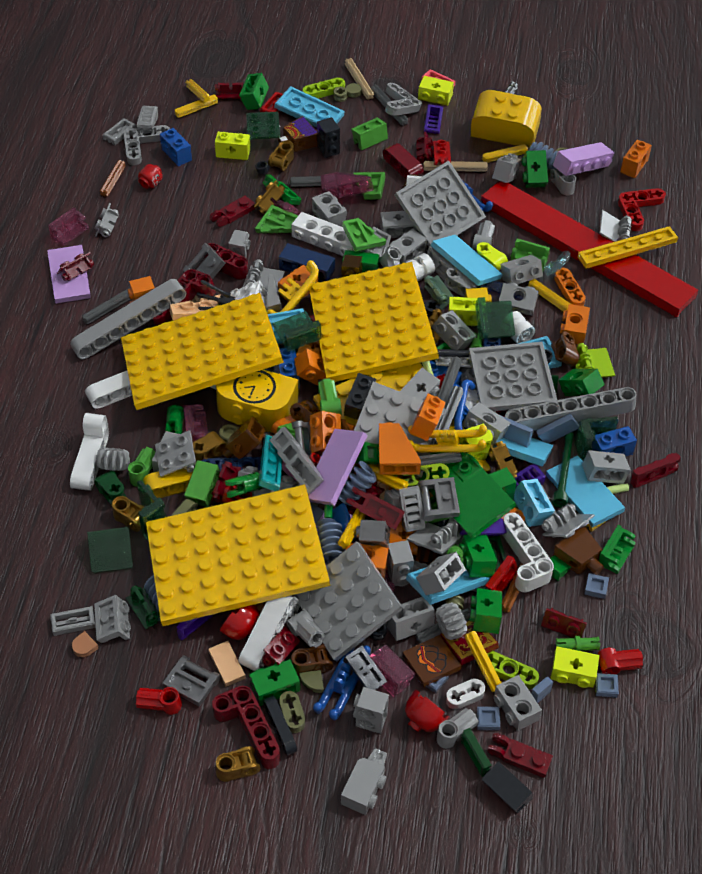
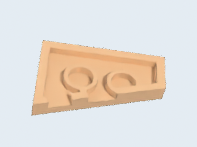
[170,295,220,320]

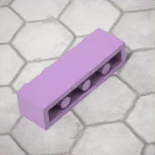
[553,142,614,176]

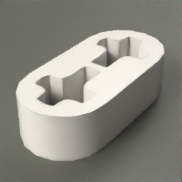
[446,679,485,710]

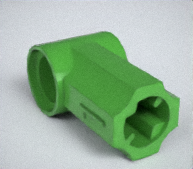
[318,378,342,415]
[128,447,156,487]

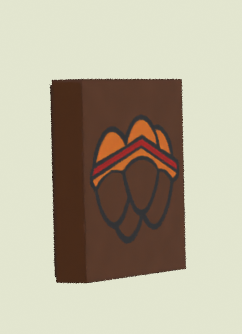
[403,635,461,687]

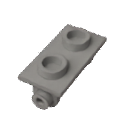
[94,203,119,237]

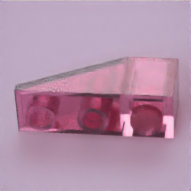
[321,172,374,198]

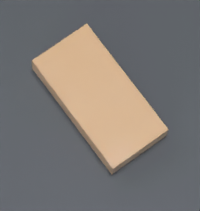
[208,641,246,687]

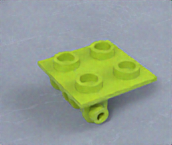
[575,343,615,378]

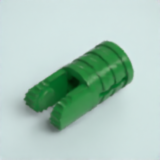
[165,405,184,434]
[225,472,263,498]

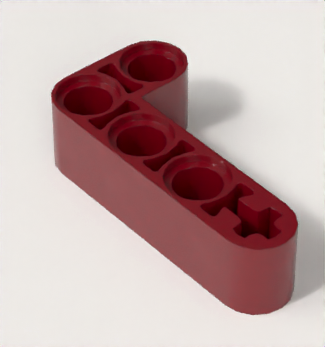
[152,269,216,326]
[212,685,280,769]

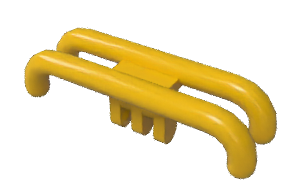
[267,260,319,314]
[408,425,487,453]

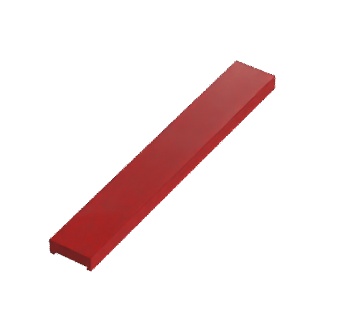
[481,181,698,317]

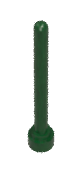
[552,432,573,508]

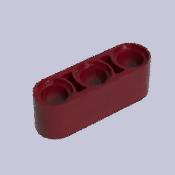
[382,143,424,180]
[204,243,248,280]

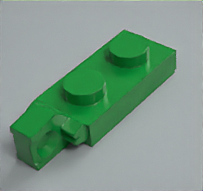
[263,174,302,206]

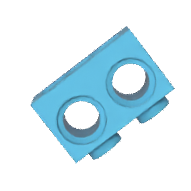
[514,479,555,527]

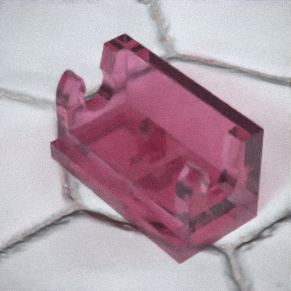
[48,207,89,246]
[183,405,208,442]
[369,645,415,697]

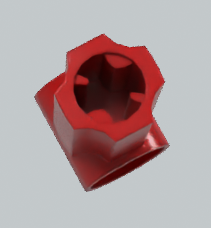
[597,648,643,674]
[136,687,182,715]

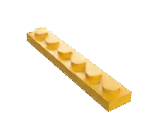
[578,226,678,269]

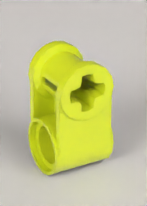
[476,242,508,270]

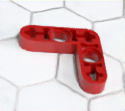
[618,189,666,231]

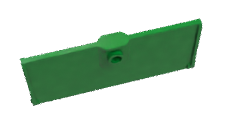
[418,443,516,539]

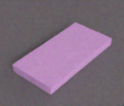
[47,245,91,303]
[308,429,368,506]

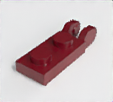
[210,195,256,227]
[631,453,681,488]
[345,486,405,530]
[487,733,553,778]

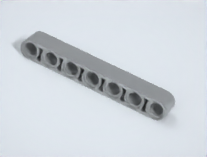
[70,279,186,359]
[505,387,636,431]

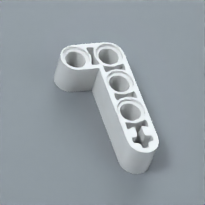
[70,413,109,491]
[503,513,554,592]
[239,595,300,671]

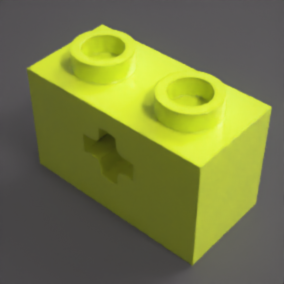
[418,76,454,106]
[215,132,250,160]
[550,647,599,688]

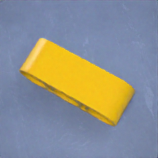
[143,468,193,499]

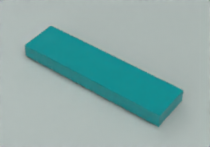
[259,435,282,491]

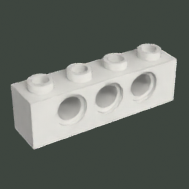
[292,212,354,257]

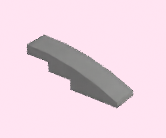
[269,427,324,494]

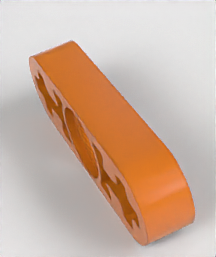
[554,267,586,306]

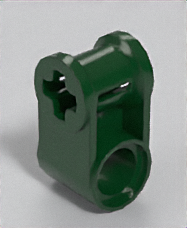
[94,470,126,506]

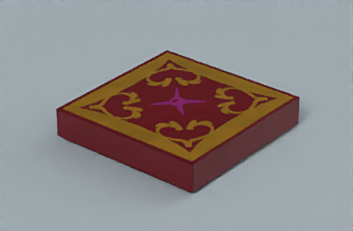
[440,620,499,665]

